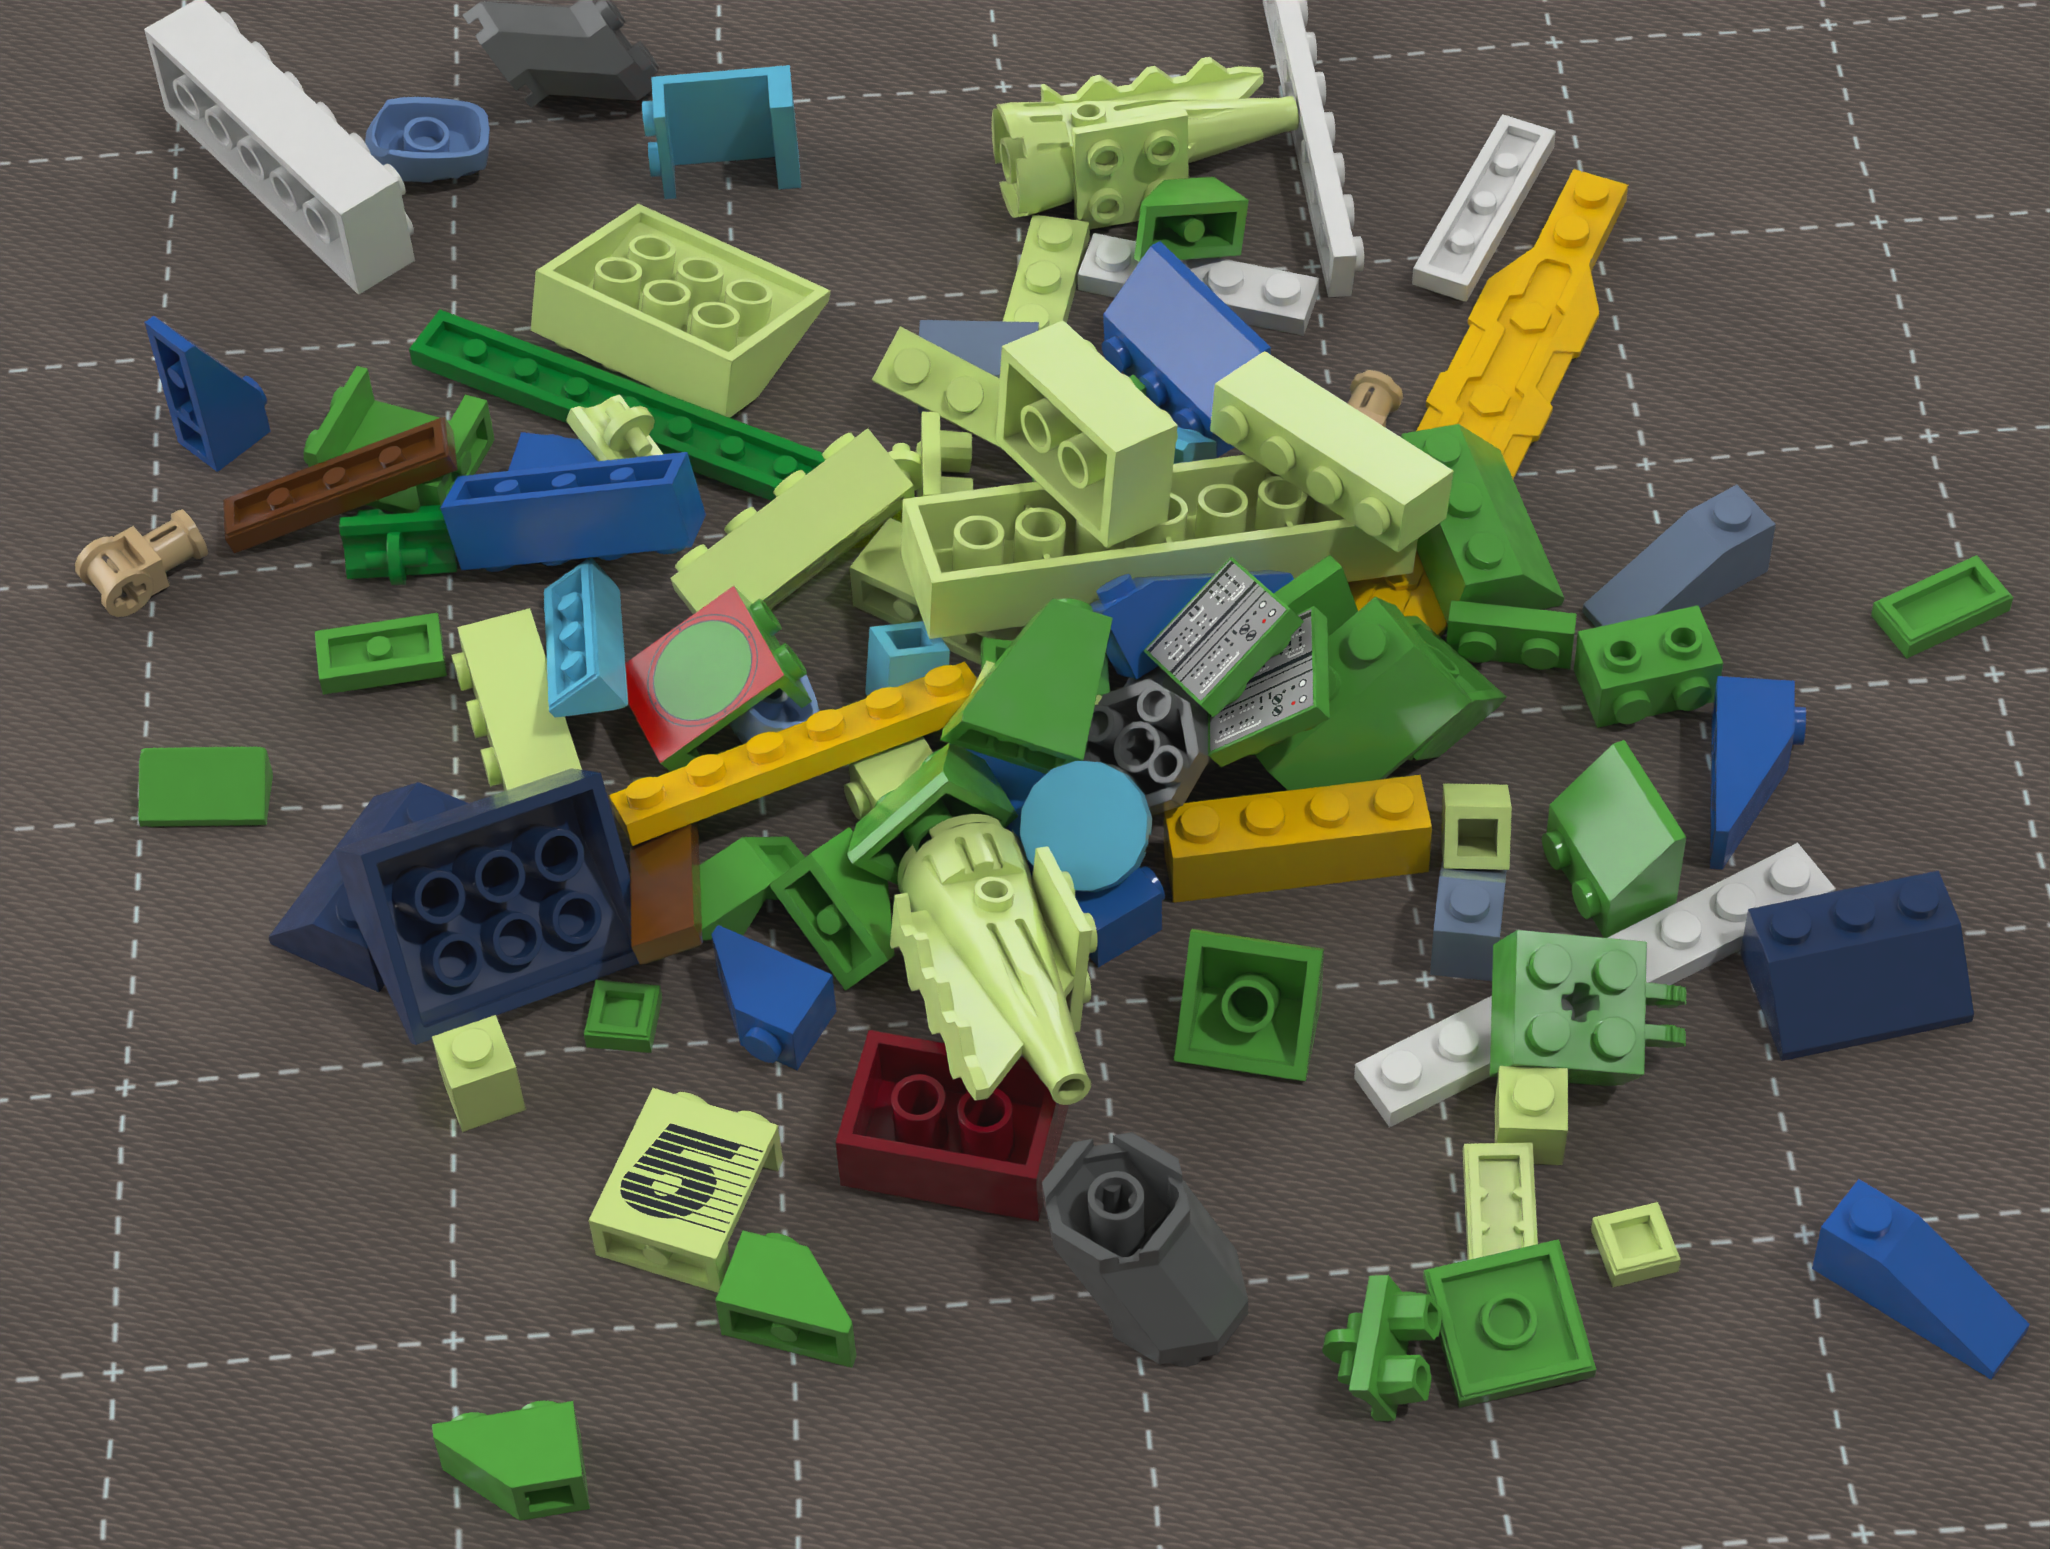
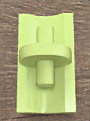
[566,395,663,461]
[888,411,973,497]

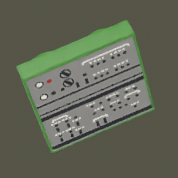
[1143,557,1304,717]
[1208,606,1330,767]

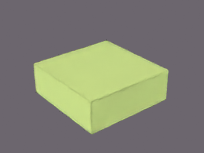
[1591,1202,1681,1287]

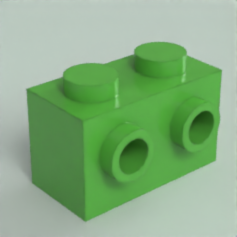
[1574,605,1723,728]

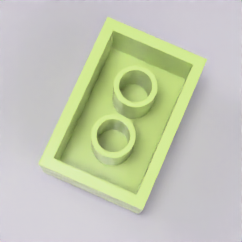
[995,320,1178,548]

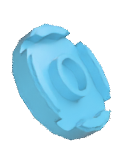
[1020,761,1152,892]

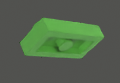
[1447,600,1577,669]
[315,613,447,695]

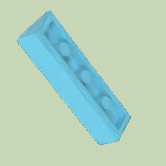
[544,558,628,718]

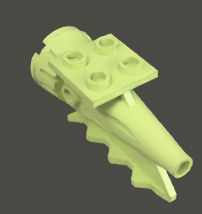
[992,57,1299,229]
[890,814,1098,1105]

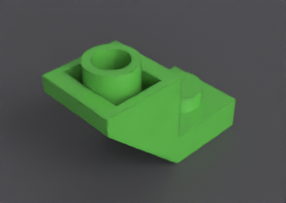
[700,837,805,940]

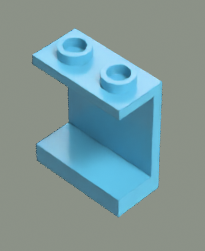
[642,65,801,199]

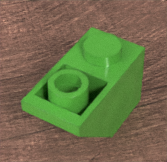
[432,1401,590,1521]

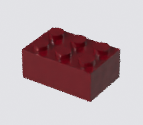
[835,1030,1068,1222]

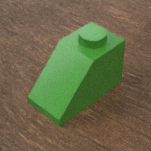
[1134,177,1249,262]
[769,827,895,991]
[715,1230,857,1368]

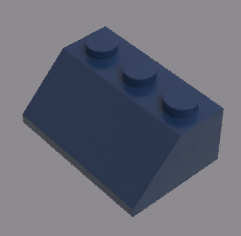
[269,782,468,992]
[1740,870,1974,1061]

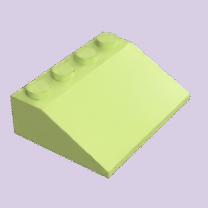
[531,204,831,418]

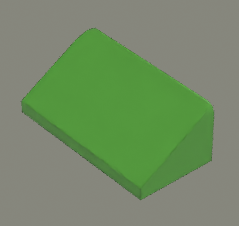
[138,747,273,827]

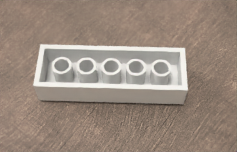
[144,0,415,295]

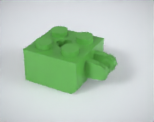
[1490,930,1687,1086]

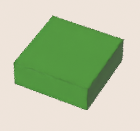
[584,980,662,1053]

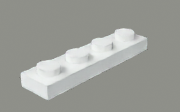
[1412,114,1556,302]
[1077,233,1319,336]

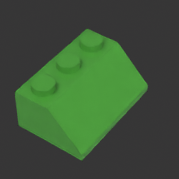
[1401,424,1565,625]
[1255,597,1474,791]

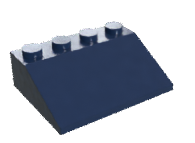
[334,768,639,1045]

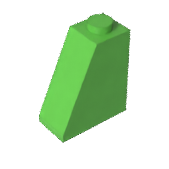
[941,598,1113,774]

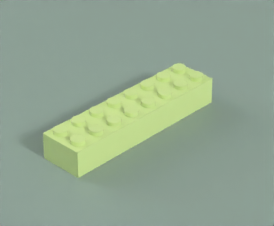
[901,455,1418,639]

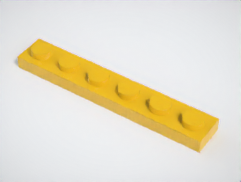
[609,661,977,846]

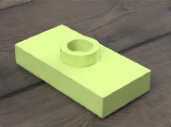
[1463,1143,1538,1260]

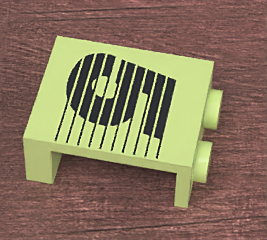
[589,1088,783,1293]

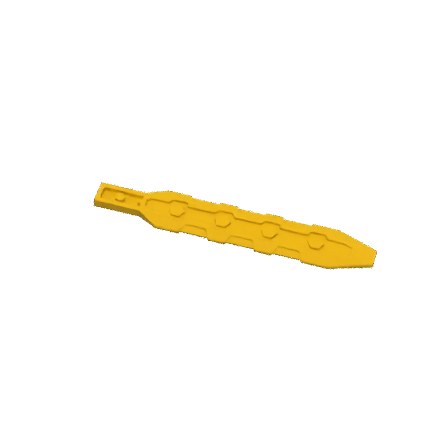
[1348,169,1628,637]

